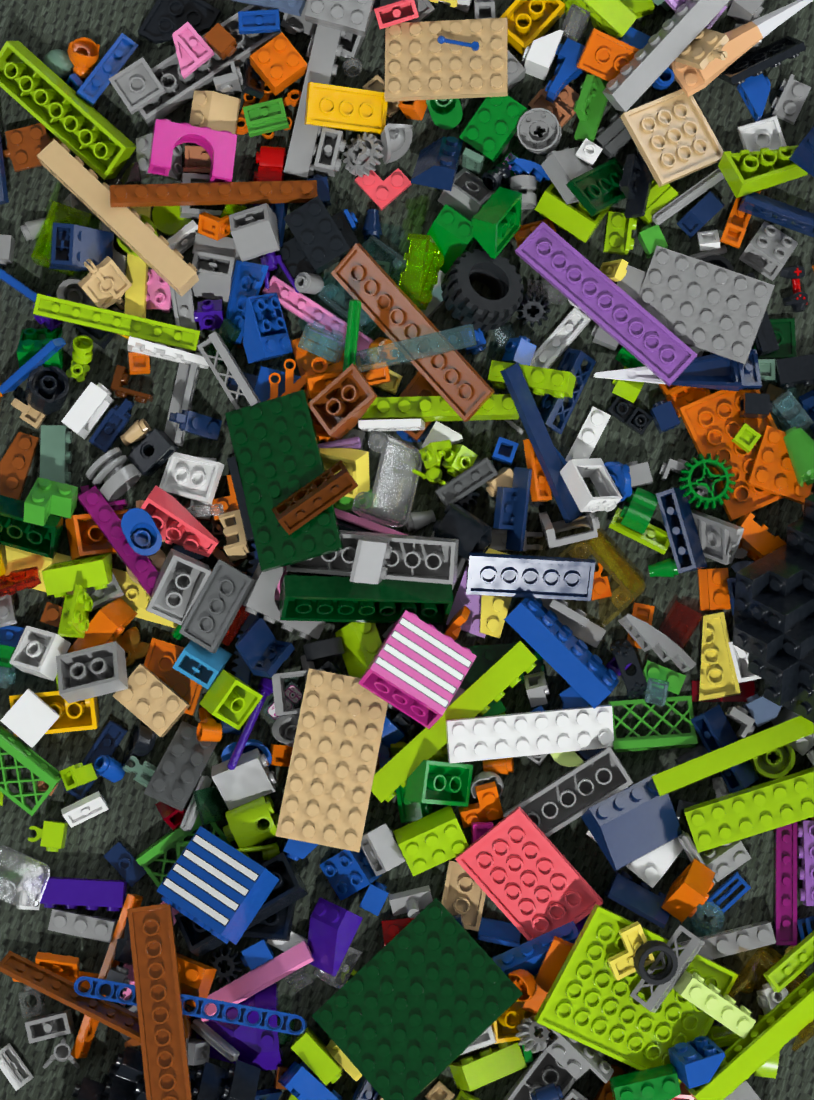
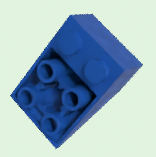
[243,293,293,364]

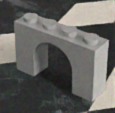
[242,562,326,641]

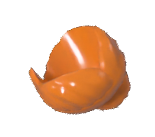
[67,37,100,79]

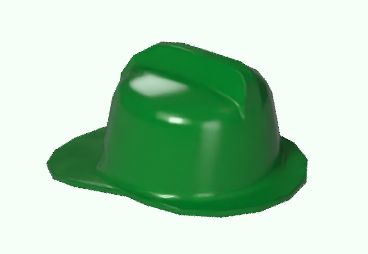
[426,99,463,130]

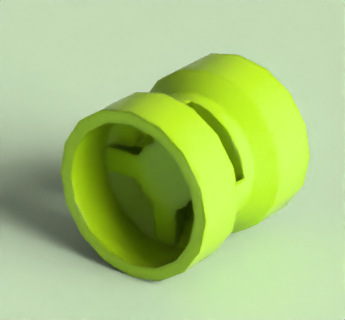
[72,335,93,364]

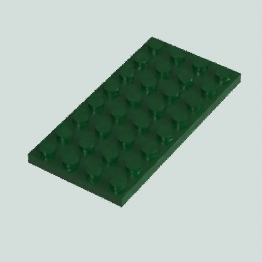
[225,390,344,572]

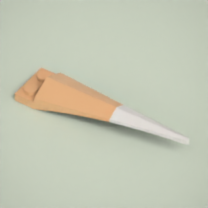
[668,0,813,97]

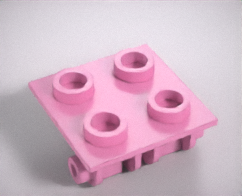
[146,269,173,313]

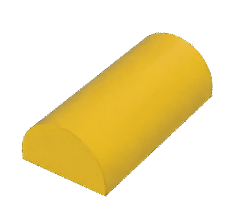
[9,690,99,737]

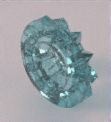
[691,902,725,935]

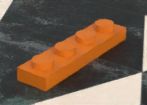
[306,360,390,398]

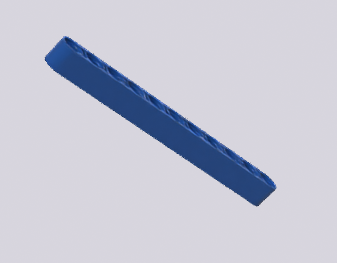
[74,976,306,1035]

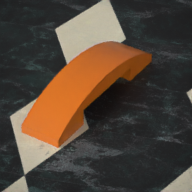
[720,190,761,249]

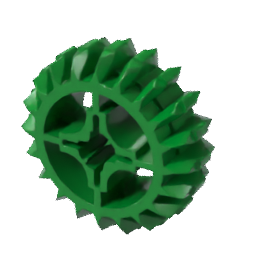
[679,453,736,510]

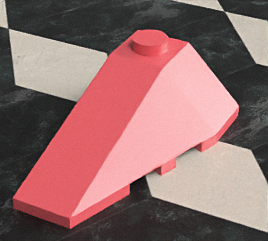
[140,485,219,557]

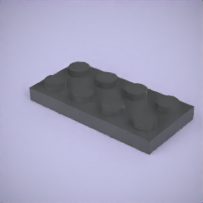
[179,559,255,653]
[144,721,218,811]

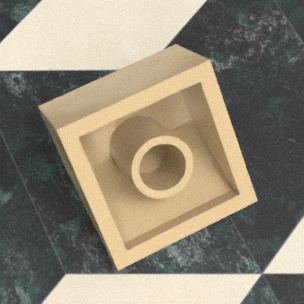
[189,90,241,134]

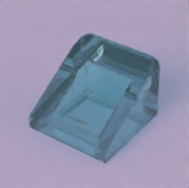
[492,325,516,351]
[645,678,669,706]

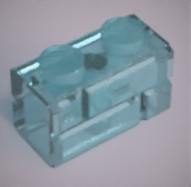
[298,321,346,363]

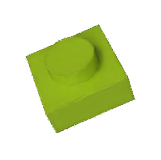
[731,423,762,453]

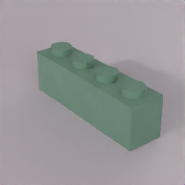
[39,425,72,484]

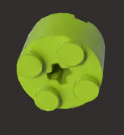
[750,744,795,779]

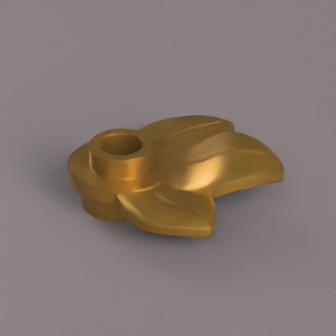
[113,627,150,667]

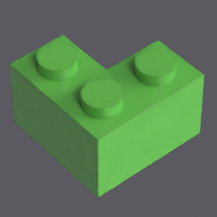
[23,477,78,526]

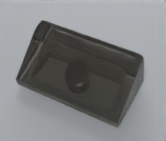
[116,161,142,185]

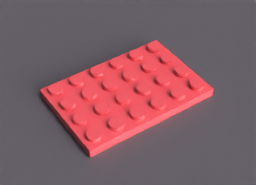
[455,806,603,941]

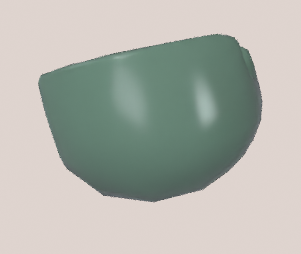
[43,49,74,80]

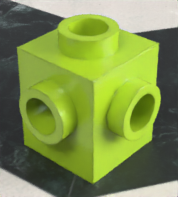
[441,444,478,477]

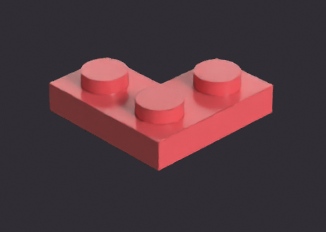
[355,168,412,211]

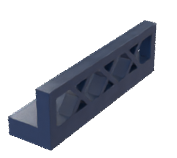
[738,192,814,238]
[538,348,596,434]

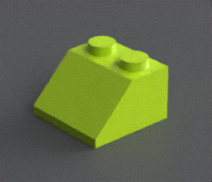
[199,669,263,730]

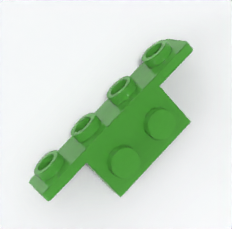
[574,74,608,142]

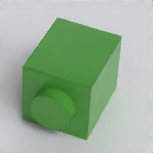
[638,224,668,259]

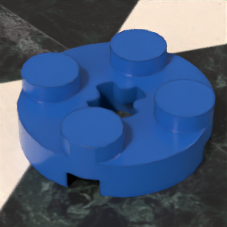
[604,461,632,503]

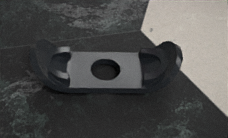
[610,639,647,699]

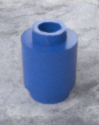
[652,67,674,91]
[94,755,125,783]

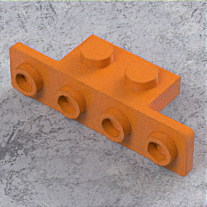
[12,952,99,990]

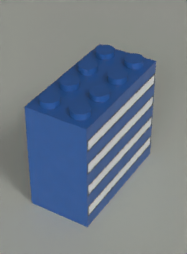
[157,826,279,945]

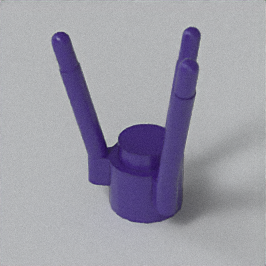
[259,252,299,293]

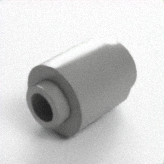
[295,272,324,294]

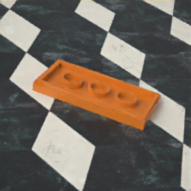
[522,936,574,1015]

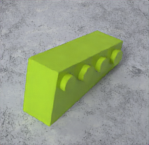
[718,145,808,198]

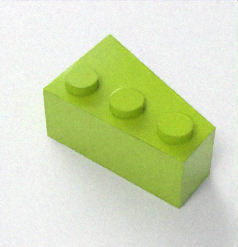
[565,0,638,39]
[449,1042,527,1092]

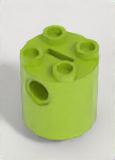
[223,795,279,848]

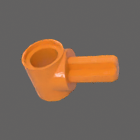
[196,707,222,742]

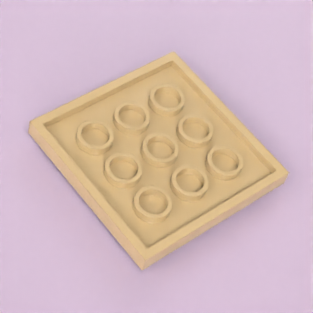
[620,89,724,187]

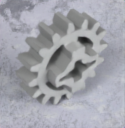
[343,132,384,177]

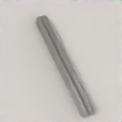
[652,168,724,225]

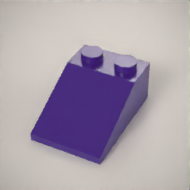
[307,897,363,977]

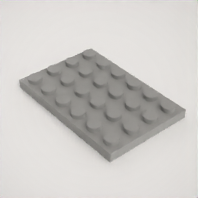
[636,246,775,365]

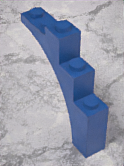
[545,27,650,103]

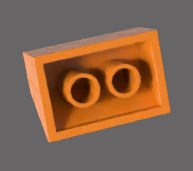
[176,952,217,1007]

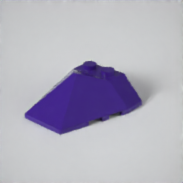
[195,983,283,1071]

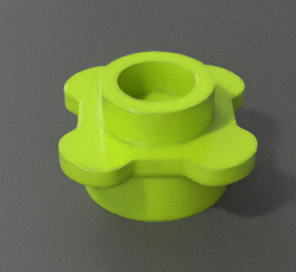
[66,360,90,383]

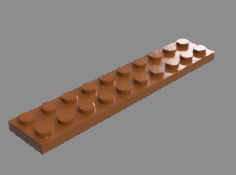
[331,243,495,422]
[127,903,192,1100]

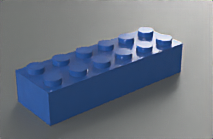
[504,598,619,709]

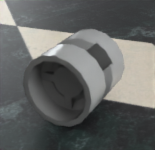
[510,175,537,210]

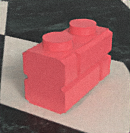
[374,0,419,29]

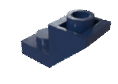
[677,191,725,238]

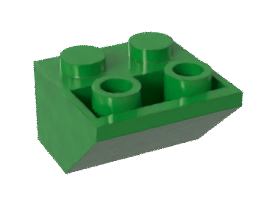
[17,328,64,370]

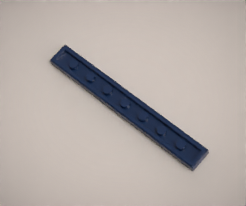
[500,363,583,523]

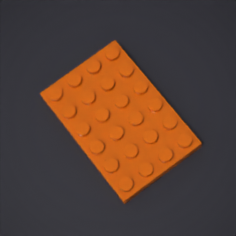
[678,389,783,522]

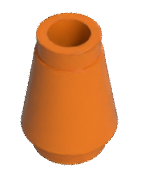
[483,757,514,775]

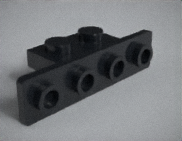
[619,152,653,218]

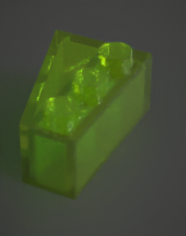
[399,233,444,310]

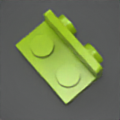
[603,211,637,255]

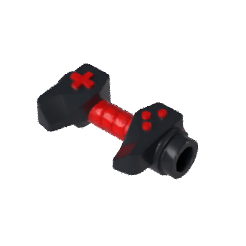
[779,265,808,313]

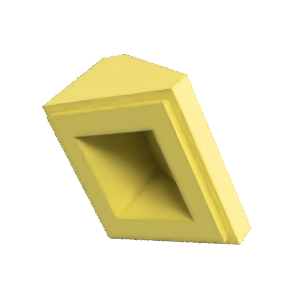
[373,369,403,395]

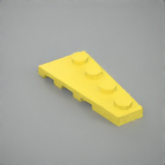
[479,548,512,638]
[699,612,741,702]

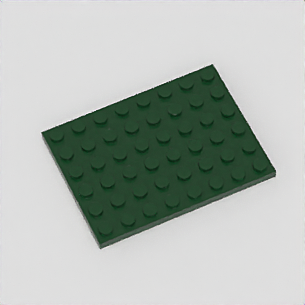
[312,898,523,1100]

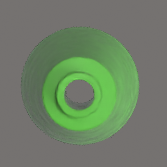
[783,427,814,487]

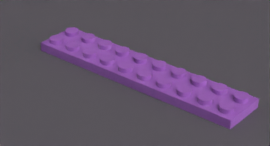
[515,222,697,386]

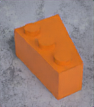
[735,512,786,561]
[68,597,138,653]

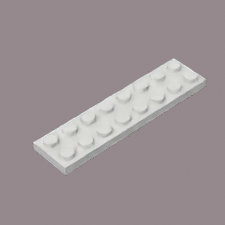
[446,704,614,763]

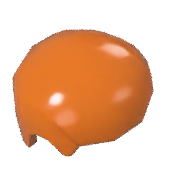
[508,969,537,1002]

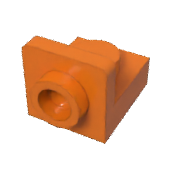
[198,212,230,241]

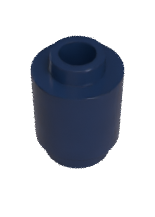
[530,1082,564,1100]

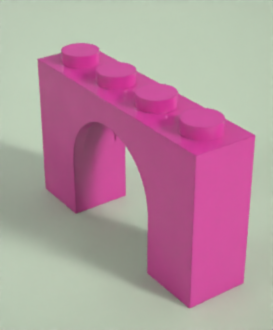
[147,119,237,183]

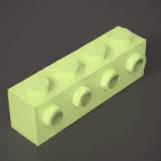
[673,970,756,1039]

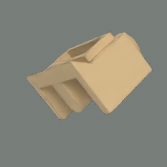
[218,509,249,562]

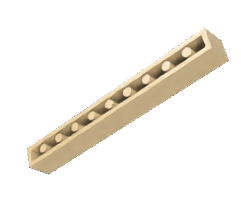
[37,139,199,297]

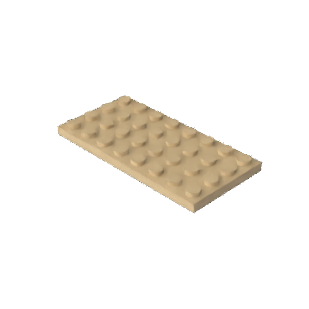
[275,668,388,852]

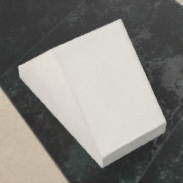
[422,421,463,448]

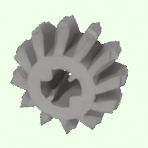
[515,1015,553,1053]

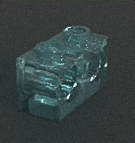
[772,390,814,430]

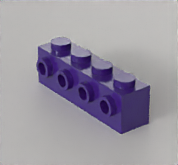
[38,876,127,911]

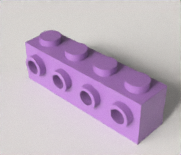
[797,820,814,906]

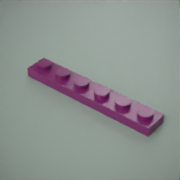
[78,486,159,598]
[774,822,797,946]

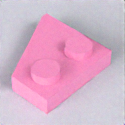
[172,22,215,79]

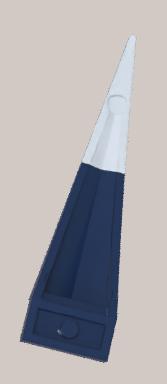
[593,349,762,391]

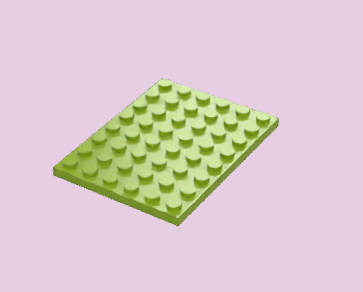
[534,904,738,1085]

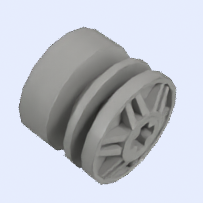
[517,108,562,155]
[86,447,142,502]

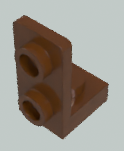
[110,365,153,404]

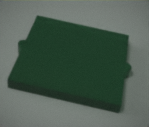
[193,785,228,825]

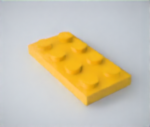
[304,82,388,135]

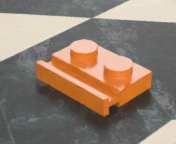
[697,568,731,611]

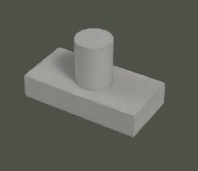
[388,885,433,919]

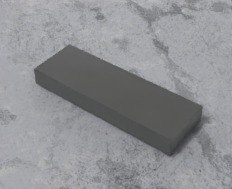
[435,457,498,508]

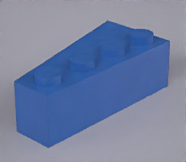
[278,1061,343,1100]

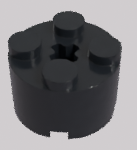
[25,365,69,415]

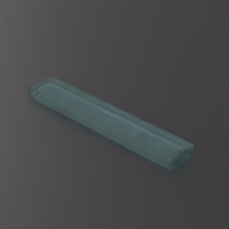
[356,324,477,373]

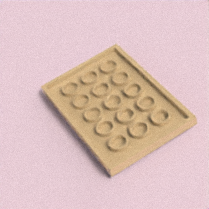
[384,17,508,102]

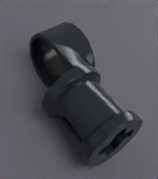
[391,710,426,739]

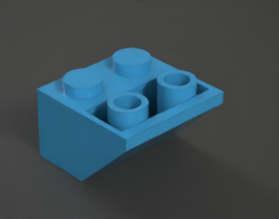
[172,640,233,690]

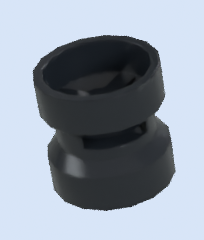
[482,163,511,191]

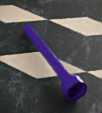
[227,678,273,770]

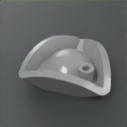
[381,123,413,164]

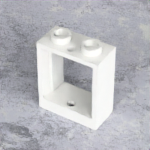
[61,382,114,440]
[560,458,622,513]

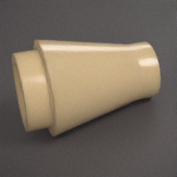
[120,419,151,446]

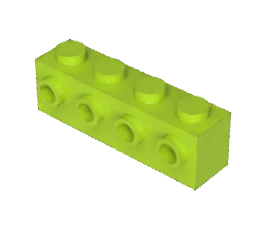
[488,360,576,399]

